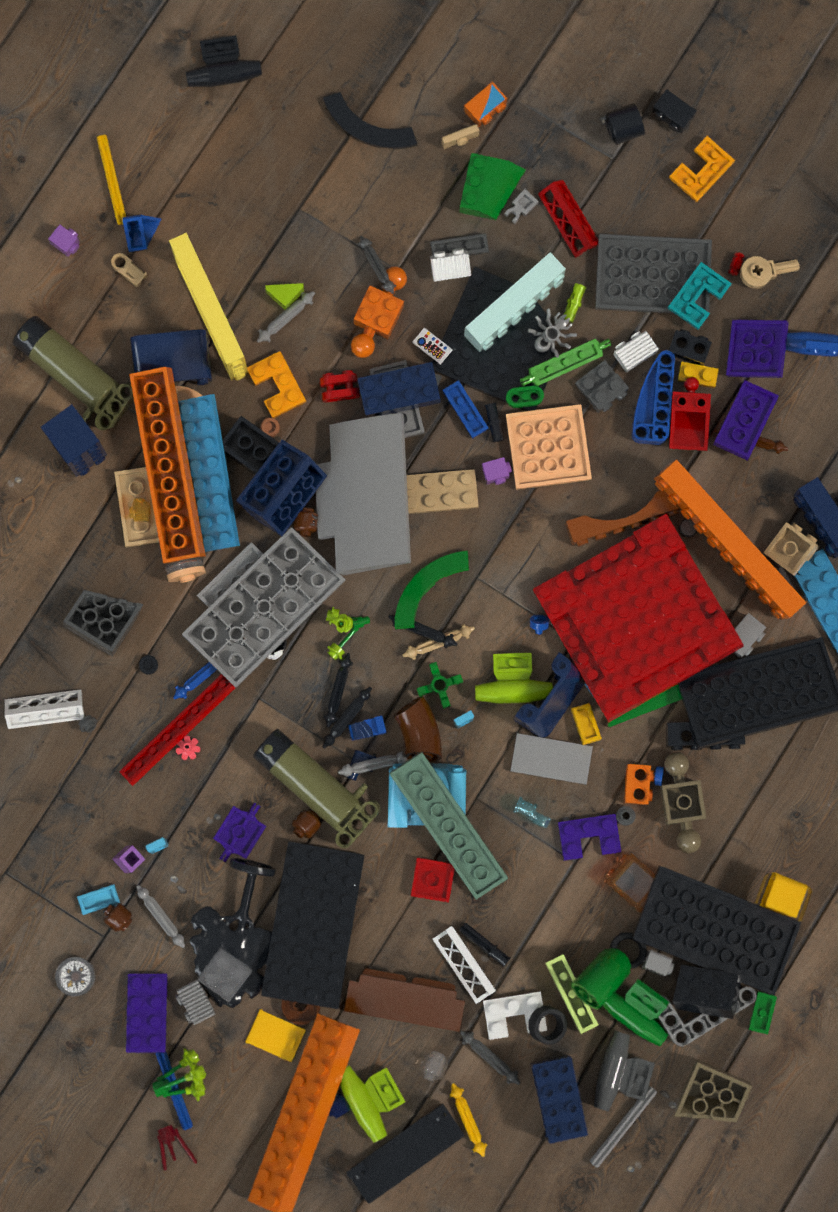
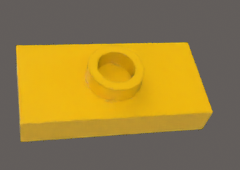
[571,703,602,745]

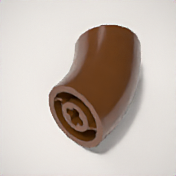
[394,695,442,762]

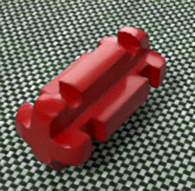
[728,252,745,276]

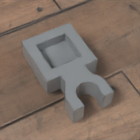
[504,189,539,224]

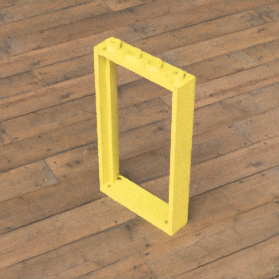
[169,233,248,380]

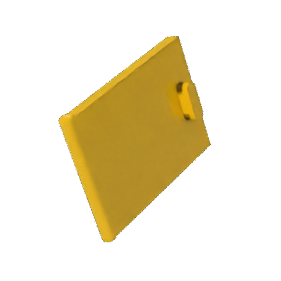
[245,1009,306,1062]

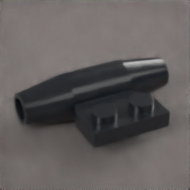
[186,35,262,87]

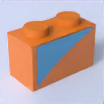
[464,82,507,128]

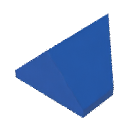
[122,215,162,252]

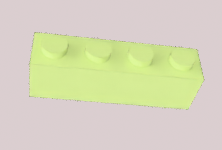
[545,954,598,1034]

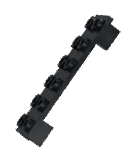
[346,1103,465,1204]

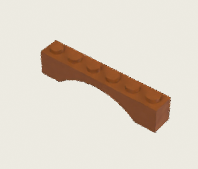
[565,491,681,547]

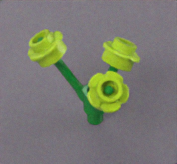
[326,607,370,660]

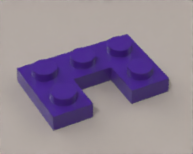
[558,814,621,861]

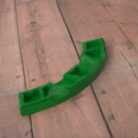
[395,551,469,630]

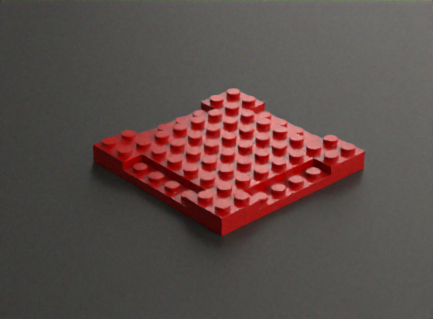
[533,514,744,723]

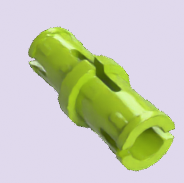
[564,283,586,323]

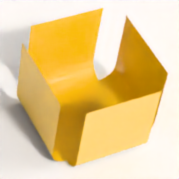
[754,872,812,921]

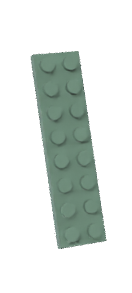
[389,751,508,900]

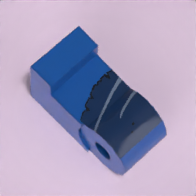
[348,715,386,741]

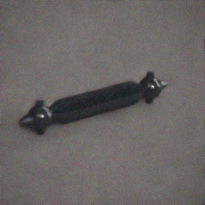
[388,615,458,649]
[323,653,353,728]
[322,687,372,749]

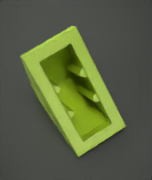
[265,283,304,310]

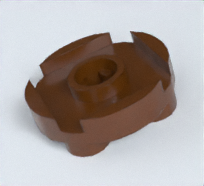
[281,1000,321,1025]

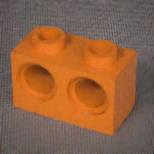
[624,764,654,805]

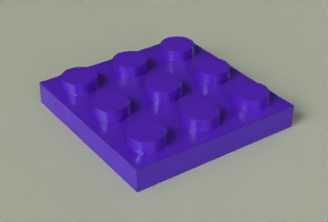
[726,320,789,378]

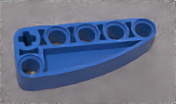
[631,350,675,445]

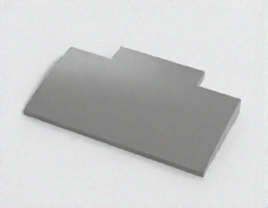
[316,413,411,575]
[182,527,346,688]

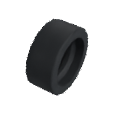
[610,932,647,969]
[528,1006,568,1045]

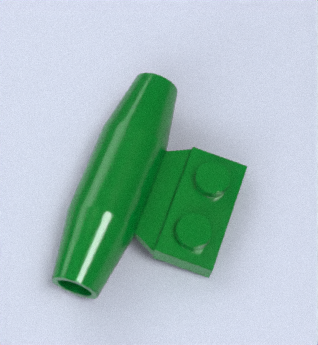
[602,979,669,1047]

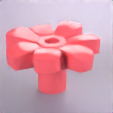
[176,736,201,760]

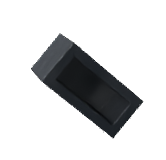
[652,89,697,134]

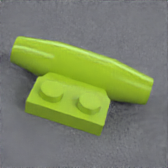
[475,653,553,704]
[340,1066,405,1143]

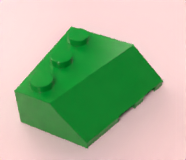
[459,153,526,220]

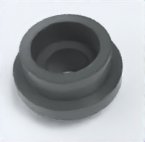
[79,715,97,733]
[616,806,636,826]

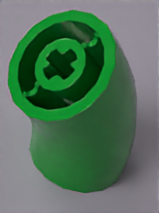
[571,948,631,1010]

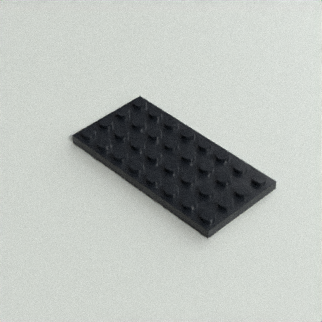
[677,637,838,749]
[261,841,365,1009]
[631,866,801,996]

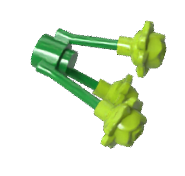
[152,1048,206,1101]

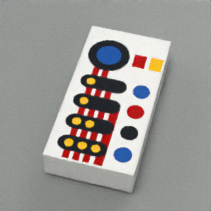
[412,328,452,365]

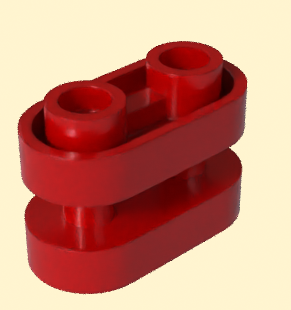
[319,370,360,403]

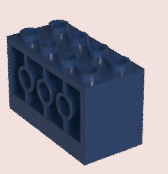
[41,404,107,477]
[236,440,327,536]
[530,1055,588,1144]

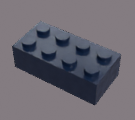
[357,362,441,418]
[793,477,838,558]

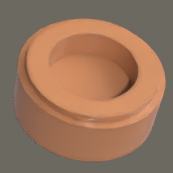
[260,418,280,437]

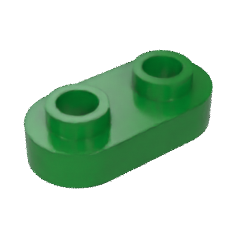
[506,386,544,408]

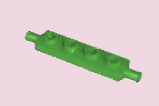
[520,339,611,386]

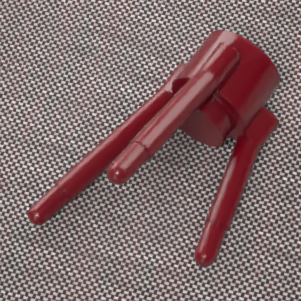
[157,1125,197,1171]

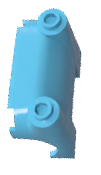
[388,763,467,828]

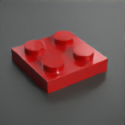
[411,858,454,903]

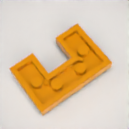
[669,136,735,202]
[247,351,306,418]

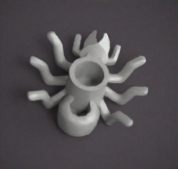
[528,308,577,358]

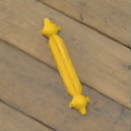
[449,1083,487,1157]

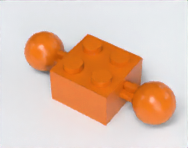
[351,266,407,358]

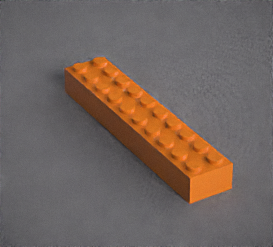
[129,367,206,563]
[653,460,807,620]
[247,1014,360,1212]

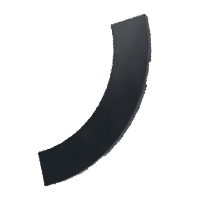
[323,92,417,149]

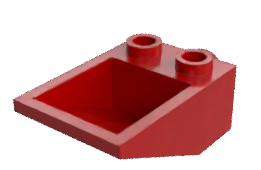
[669,377,711,451]

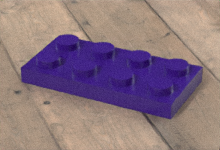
[713,380,779,461]
[126,974,168,1053]

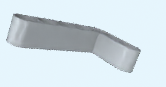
[658,987,756,1046]

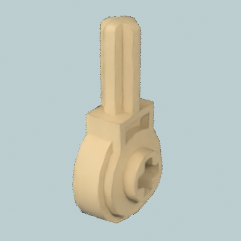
[740,256,799,289]

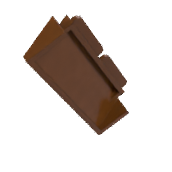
[344,969,465,1032]

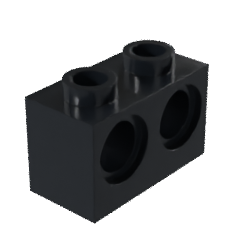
[668,329,712,366]

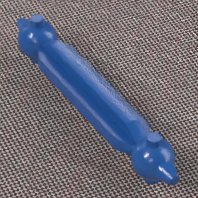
[173,662,217,699]

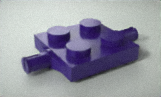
[213,803,267,863]

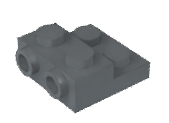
[575,360,629,413]

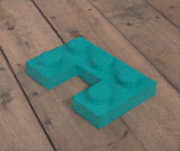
[668,262,732,330]

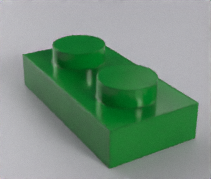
[748,992,777,1035]

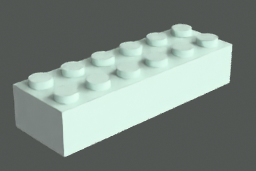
[464,252,566,352]

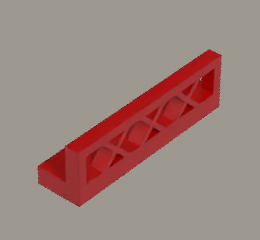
[538,180,598,258]

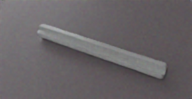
[590,1086,657,1167]

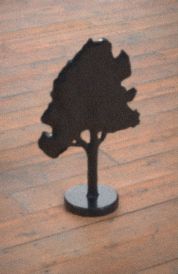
[189,858,276,1008]

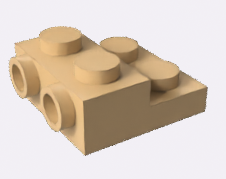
[764,522,820,576]

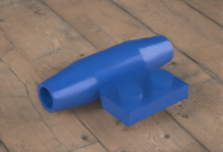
[786,332,838,357]

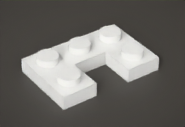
[483,992,547,1040]

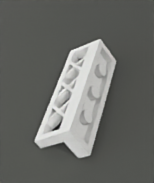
[5,690,85,729]
[432,926,496,1004]

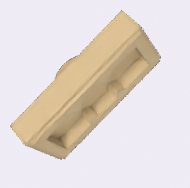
[442,124,479,149]

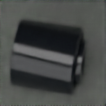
[605,103,645,145]

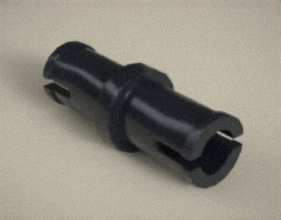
[485,403,504,443]

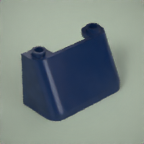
[130,329,212,385]
[513,653,585,738]

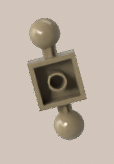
[660,752,706,854]

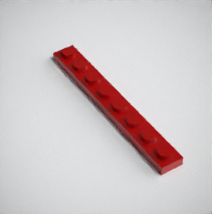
[119,674,235,786]

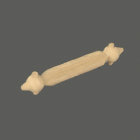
[402,624,475,660]

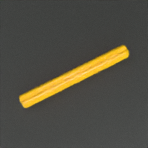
[97,135,126,225]

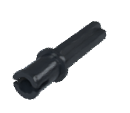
[459,923,511,967]

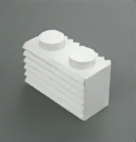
[430,248,471,281]
[613,331,659,373]

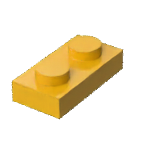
[677,361,719,388]

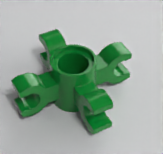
[417,662,463,709]

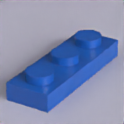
[442,380,489,439]

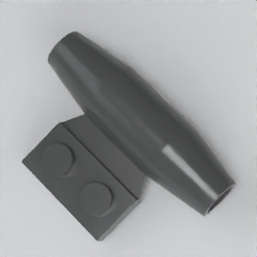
[594,1031,655,1111]

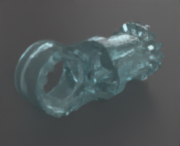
[513,796,551,829]

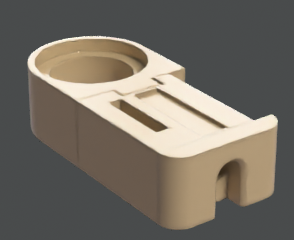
[111,253,147,287]

